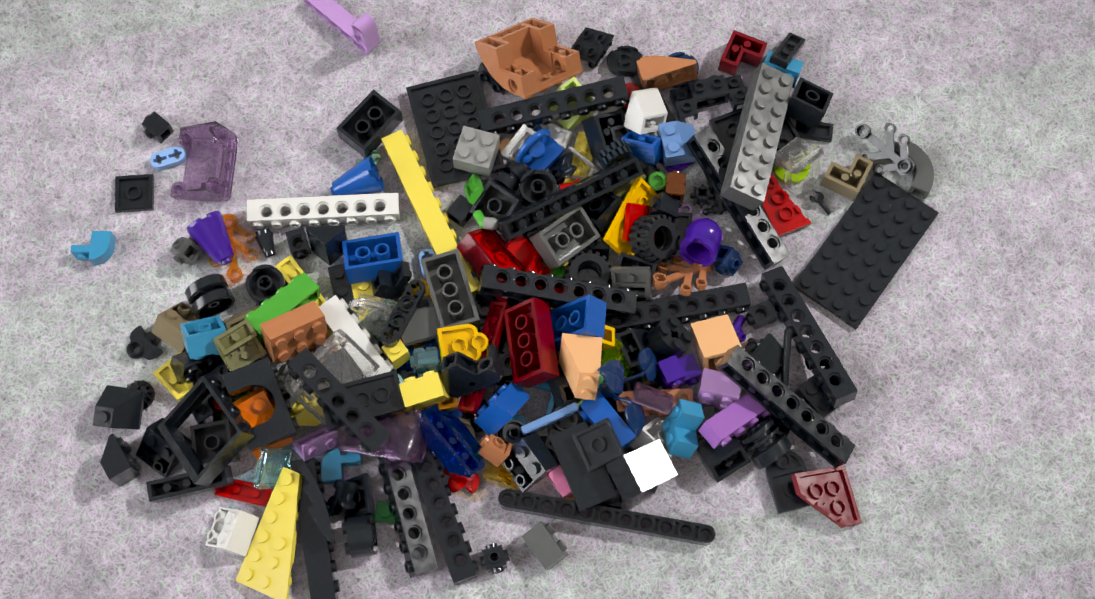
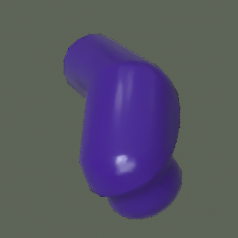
[732,314,746,342]

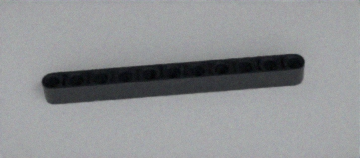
[498,489,716,546]

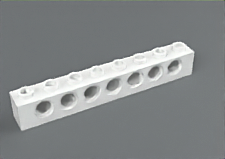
[247,193,400,230]

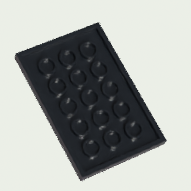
[406,70,505,188]

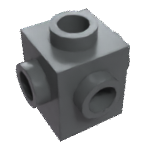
[170,236,204,266]

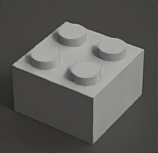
[453,126,500,177]

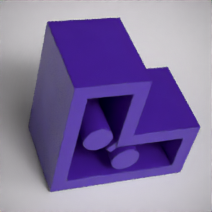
[657,353,702,390]

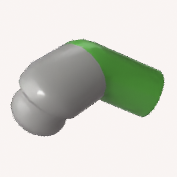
[473,210,499,230]

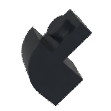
[372,261,412,299]

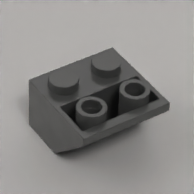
[393,295,440,346]

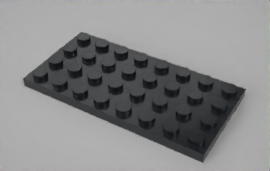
[794,173,939,330]

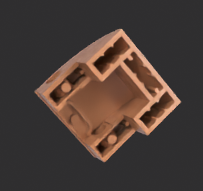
[474,17,583,99]

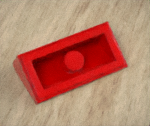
[506,234,543,268]

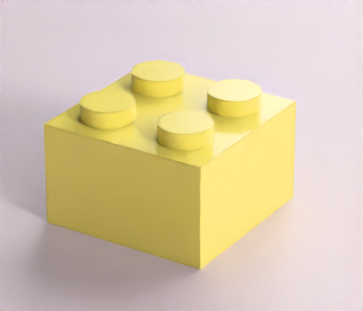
[399,370,451,411]

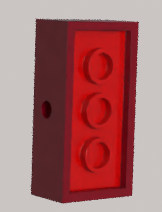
[456,228,526,303]

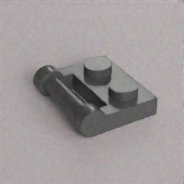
[611,267,653,300]

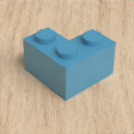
[662,399,704,459]

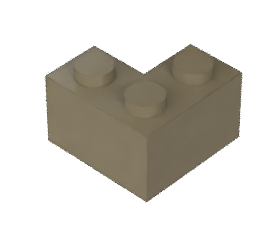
[820,154,874,201]

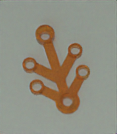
[208,214,258,283]

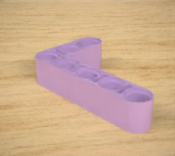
[304,0,380,55]

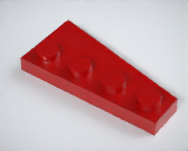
[761,174,811,237]

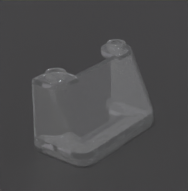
[284,329,380,425]

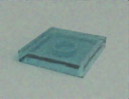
[253,448,294,489]

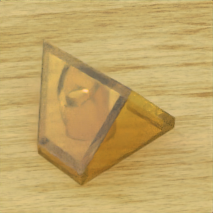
[482,462,519,491]

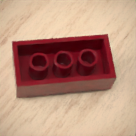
[504,297,559,388]

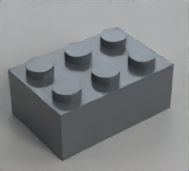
[529,205,600,270]

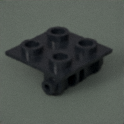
[571,27,614,69]

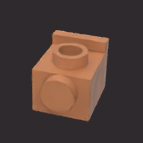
[478,433,512,467]

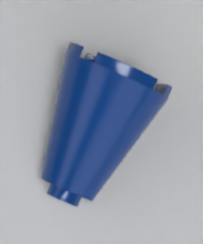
[330,157,385,196]

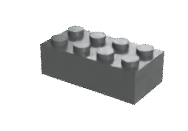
[421,249,481,328]

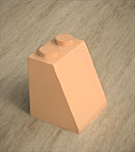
[690,314,742,372]
[558,333,602,400]

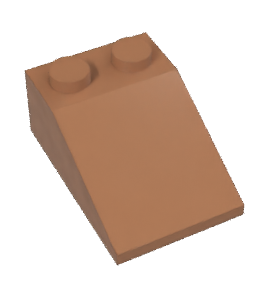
[636,55,698,91]

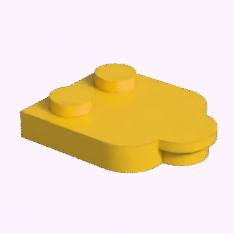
[436,324,488,361]

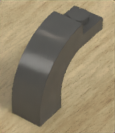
[894,141,934,199]

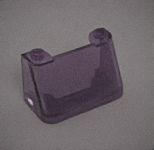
[170,121,238,202]
[338,408,432,463]

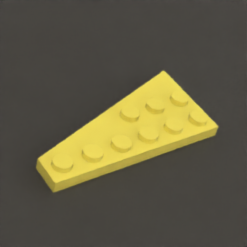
[235,467,303,599]

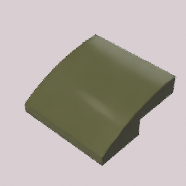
[212,319,267,371]

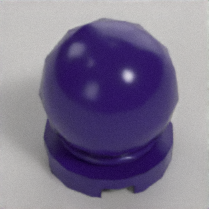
[680,218,722,267]

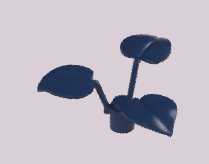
[598,348,658,438]

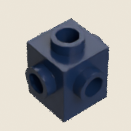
[713,245,743,276]

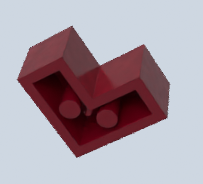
[718,30,768,76]

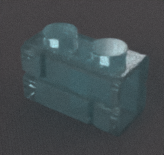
[410,347,441,377]

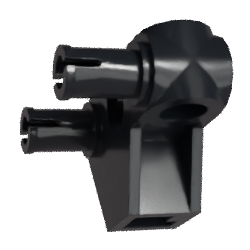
[441,345,504,398]

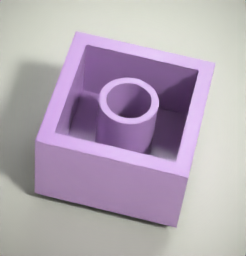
[695,368,741,411]

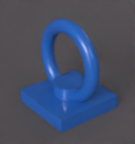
[515,125,565,170]

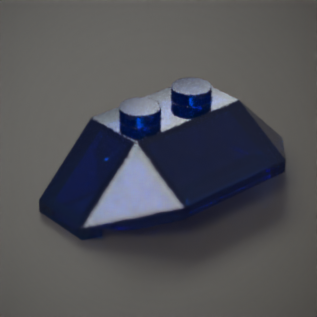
[419,406,485,478]

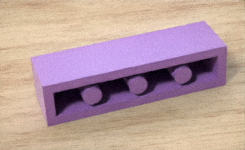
[699,394,771,449]

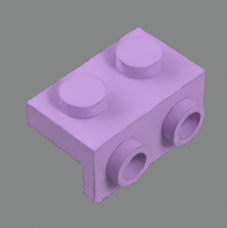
[292,427,339,461]

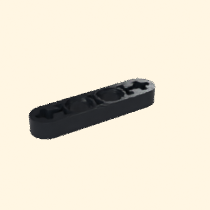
[380,279,426,348]

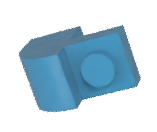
[70,231,116,265]
[321,448,363,485]

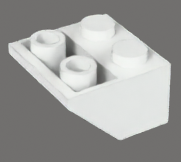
[624,88,668,135]
[205,507,259,557]

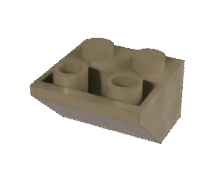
[152,302,204,353]

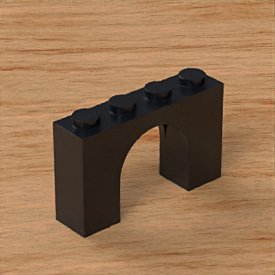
[222,357,300,452]

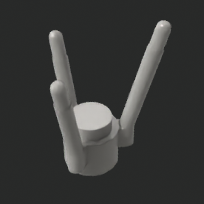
[568,146,602,180]

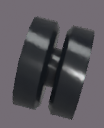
[185,274,235,319]

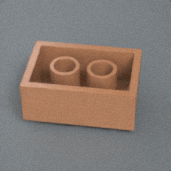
[260,301,329,365]

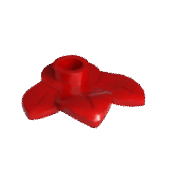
[443,457,480,494]

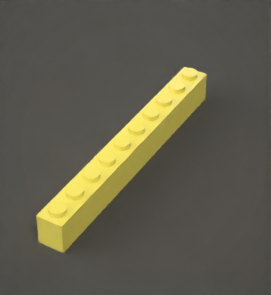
[381,130,479,297]

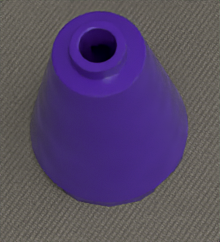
[187,211,234,266]

